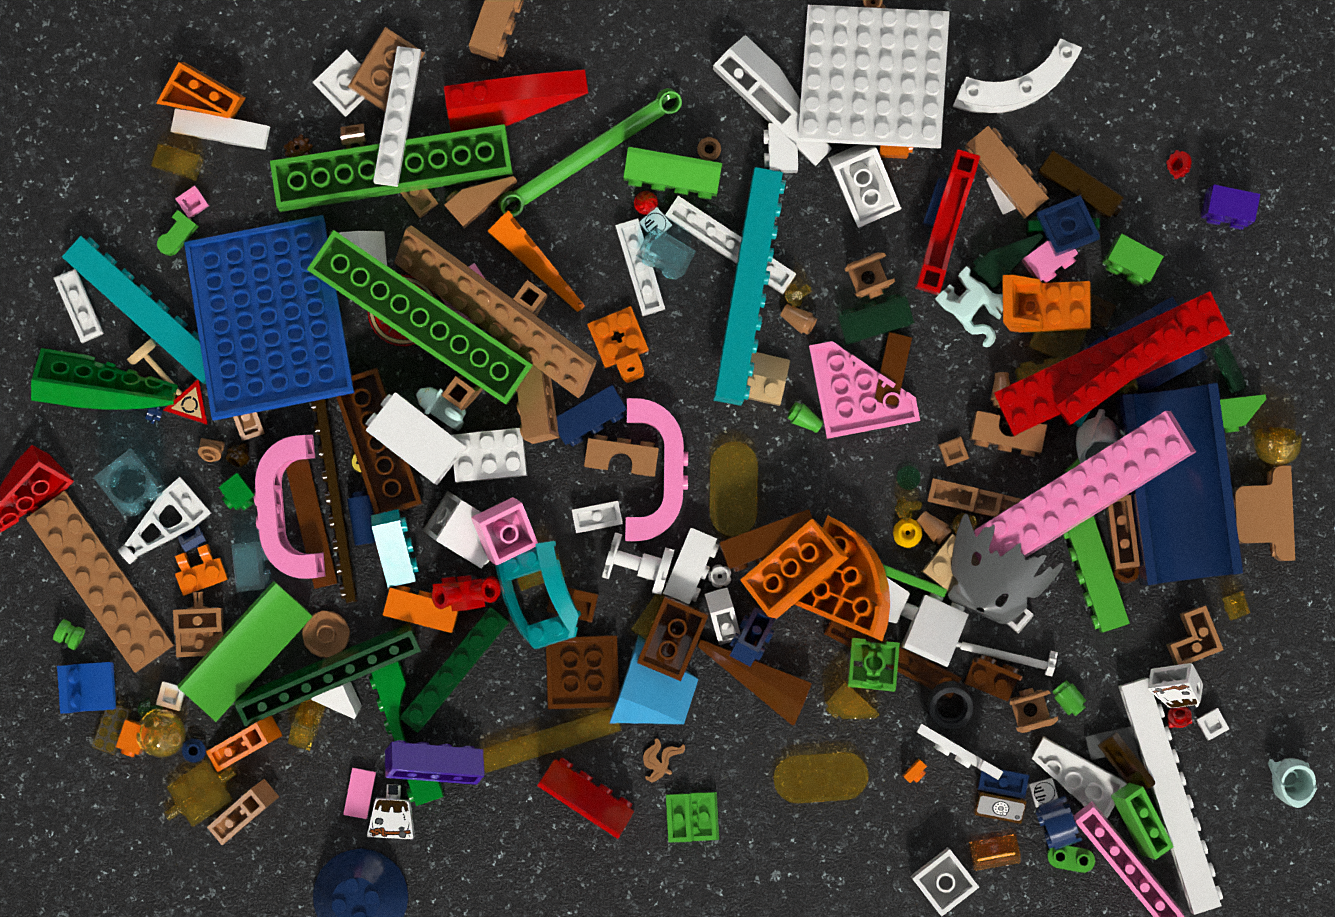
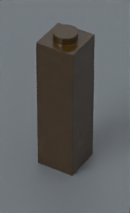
[1037,151,1124,220]

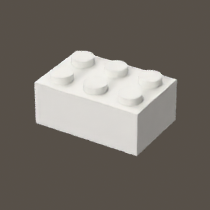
[451,428,527,483]

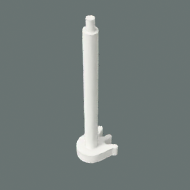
[956,641,1058,676]

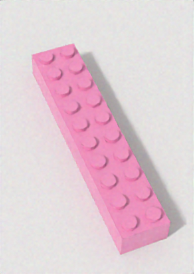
[974,411,1196,562]

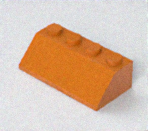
[740,519,848,619]

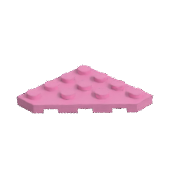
[809,341,920,439]

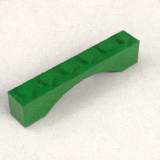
[369,661,445,806]

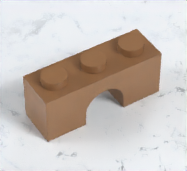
[969,411,1047,457]
[584,435,659,477]

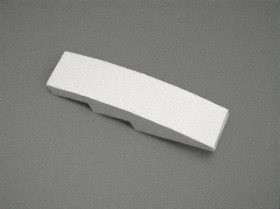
[170,109,270,150]

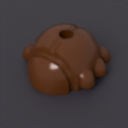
[283,134,313,158]

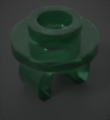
[138,697,162,721]

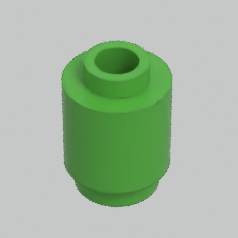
[1052,680,1087,716]

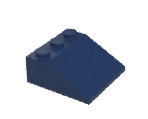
[1107,296,1207,394]

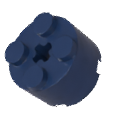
[1036,796,1082,850]

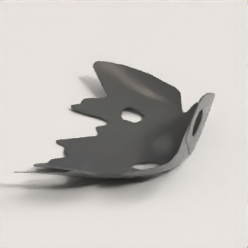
[948,514,1064,624]

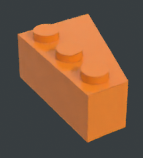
[156,62,246,118]

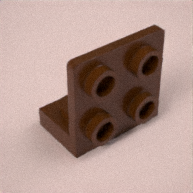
[964,655,1023,702]

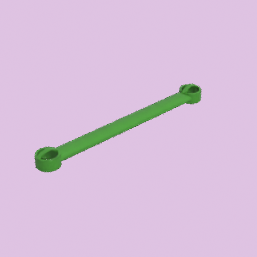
[498,88,682,217]

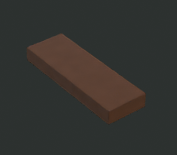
[875,332,912,406]

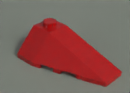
[0,445,74,533]

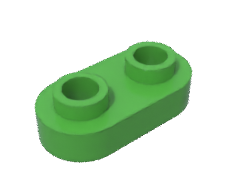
[1047,846,1095,873]

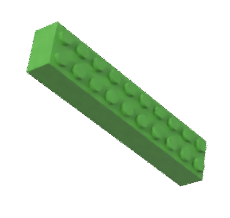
[270,124,513,212]
[307,230,533,405]

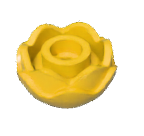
[893,518,922,548]

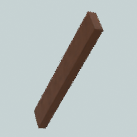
[286,459,338,589]
[824,620,961,699]

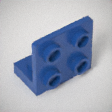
[57,662,116,714]

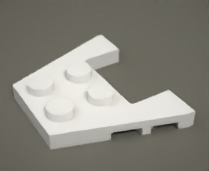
[917,724,1003,780]

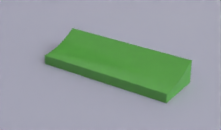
[177,581,313,722]

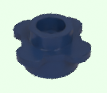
[145,407,163,424]

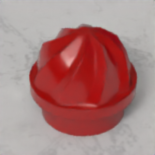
[634,191,658,215]

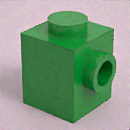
[218,473,255,511]

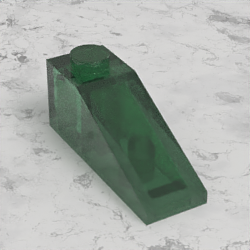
[972,234,1043,290]

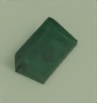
[1212,344,1247,393]

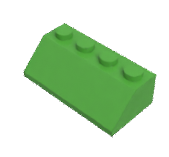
[624,147,722,199]

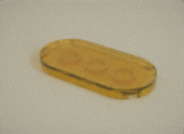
[710,442,758,536]
[774,752,869,803]

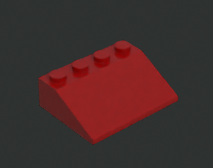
[537,757,634,839]

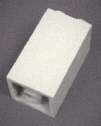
[366,392,467,485]

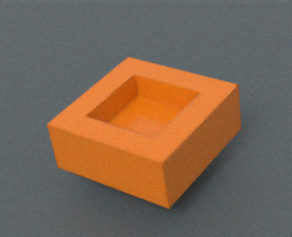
[902,759,927,783]

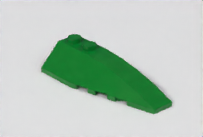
[31,348,178,410]

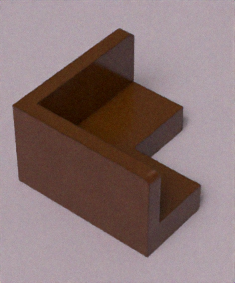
[547,587,599,623]

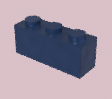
[556,385,627,447]

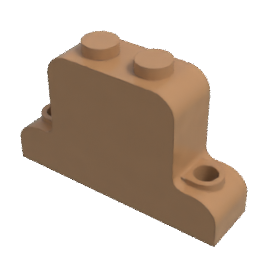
[1232,465,1295,561]

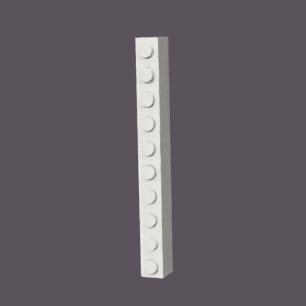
[1118,677,1223,915]

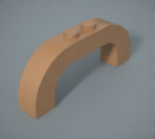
[442,280,547,410]

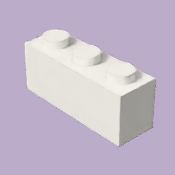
[663,528,719,604]

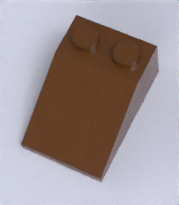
[637,595,709,681]

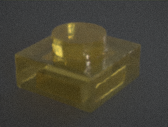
[1222,591,1250,620]

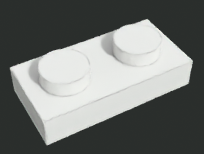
[572,501,623,533]

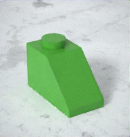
[1220,395,1266,433]

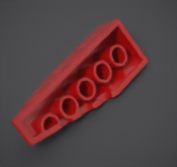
[444,70,588,133]

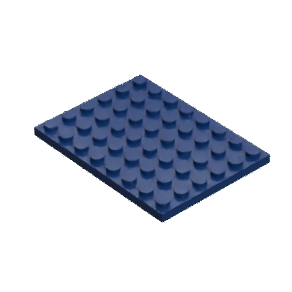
[184,215,354,421]

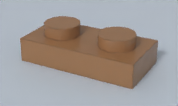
[401,189,438,218]

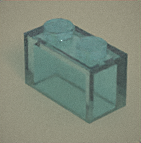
[636,227,696,279]
[231,541,271,592]

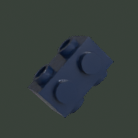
[729,607,776,667]

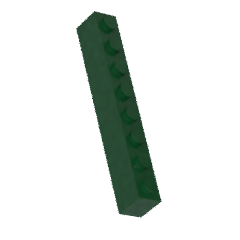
[235,622,421,726]

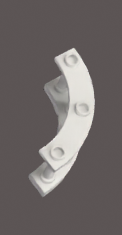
[953,39,1082,113]

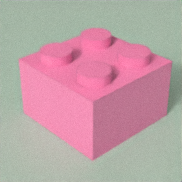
[471,497,538,565]

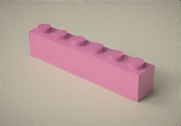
[1074,801,1184,917]

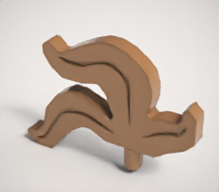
[643,738,685,783]

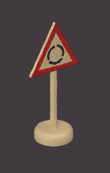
[127,338,207,424]

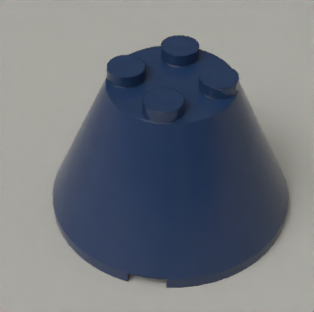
[313,849,408,917]

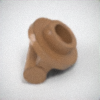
[198,438,225,462]

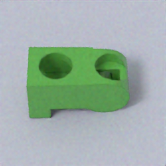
[157,210,199,256]

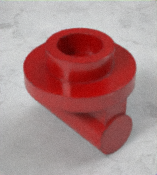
[1167,706,1192,728]

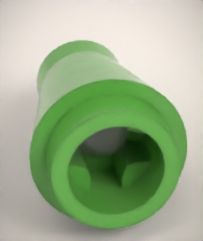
[787,402,823,433]

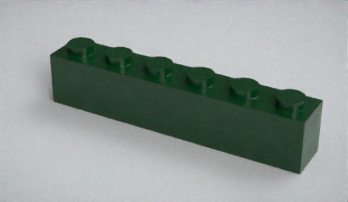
[400,607,510,733]

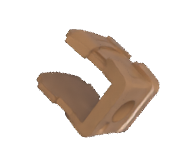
[845,252,895,299]
[1010,688,1058,733]

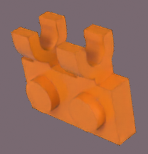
[175,544,228,596]

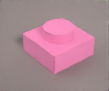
[176,186,209,219]

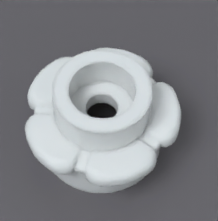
[708,564,731,588]

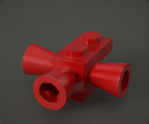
[432,575,501,611]

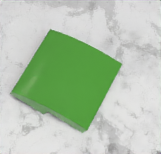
[666,792,719,842]

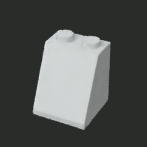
[423,491,490,569]
[900,593,969,667]

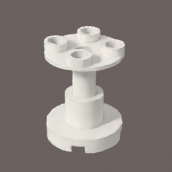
[602,533,674,595]

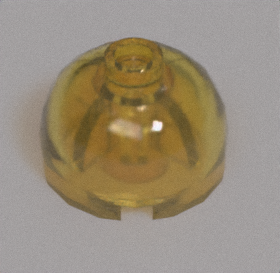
[1254,427,1302,468]
[136,709,186,758]

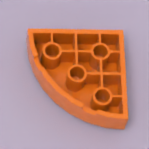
[794,516,890,641]

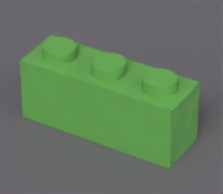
[1111,783,1174,860]

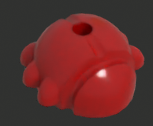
[1166,150,1192,179]

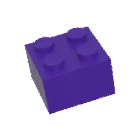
[1201,185,1260,230]

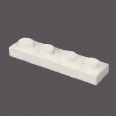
[615,219,665,316]

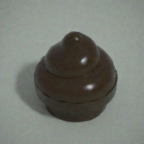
[226,443,250,468]

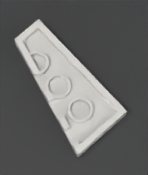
[1032,736,1127,818]

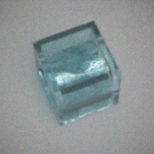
[93,448,167,516]

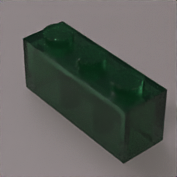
[837,294,915,346]

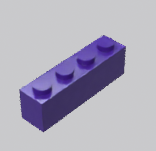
[385,740,484,785]

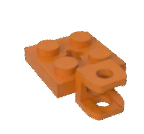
[587,306,649,383]

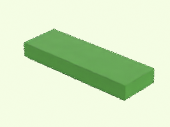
[882,564,947,597]

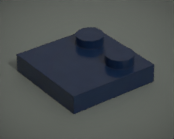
[1036,195,1100,257]

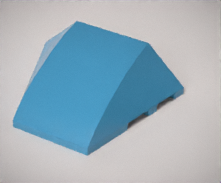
[609,634,698,724]

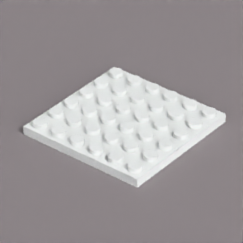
[798,5,949,148]

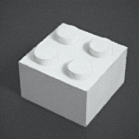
[910,847,979,916]

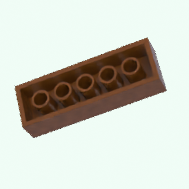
[336,368,424,514]

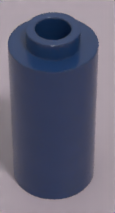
[347,491,376,546]

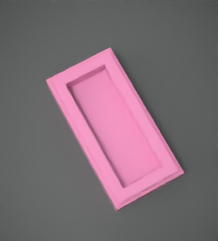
[343,768,376,819]

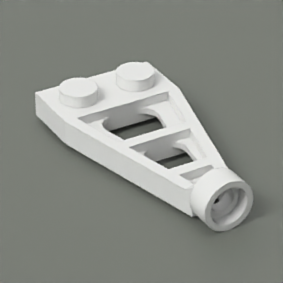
[118,477,211,564]

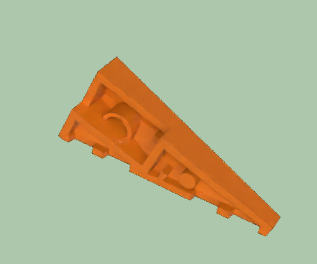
[488,211,585,312]

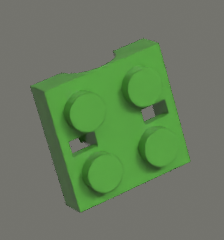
[847,638,900,692]

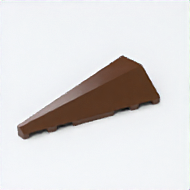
[698,639,812,725]

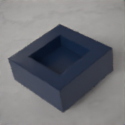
[177,524,206,552]

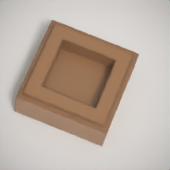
[938,437,969,467]

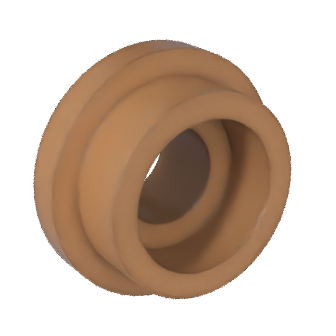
[697,137,721,161]

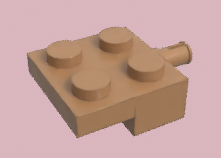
[173,592,224,657]

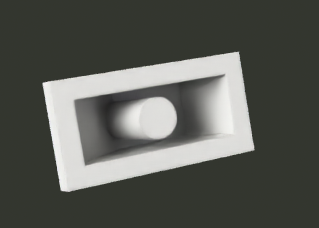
[705,588,740,645]

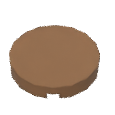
[303,611,350,658]

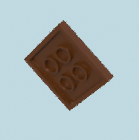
[546,635,619,709]

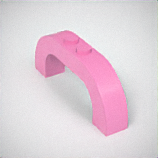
[625,398,688,541]
[254,435,325,578]

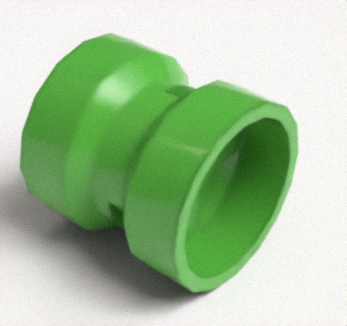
[53,619,85,650]

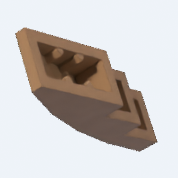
[928,478,1023,517]

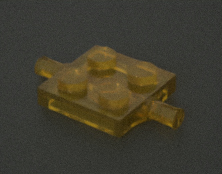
[164,760,236,827]

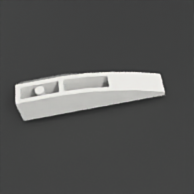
[713,35,832,166]

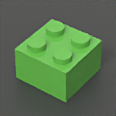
[1102,234,1164,287]

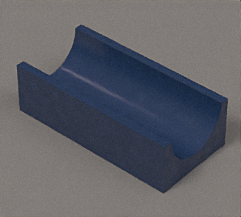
[1115,383,1243,585]

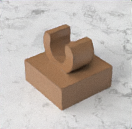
[341,124,366,149]

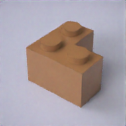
[1166,605,1223,665]

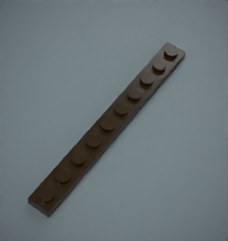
[311,398,358,603]

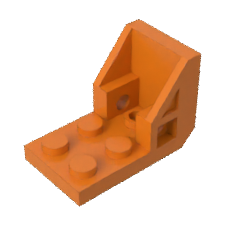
[1003,275,1091,332]

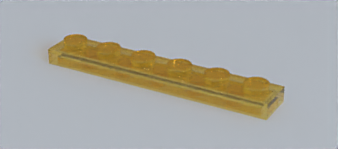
[483,708,621,773]

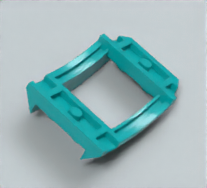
[495,541,581,649]

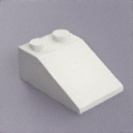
[828,144,901,228]

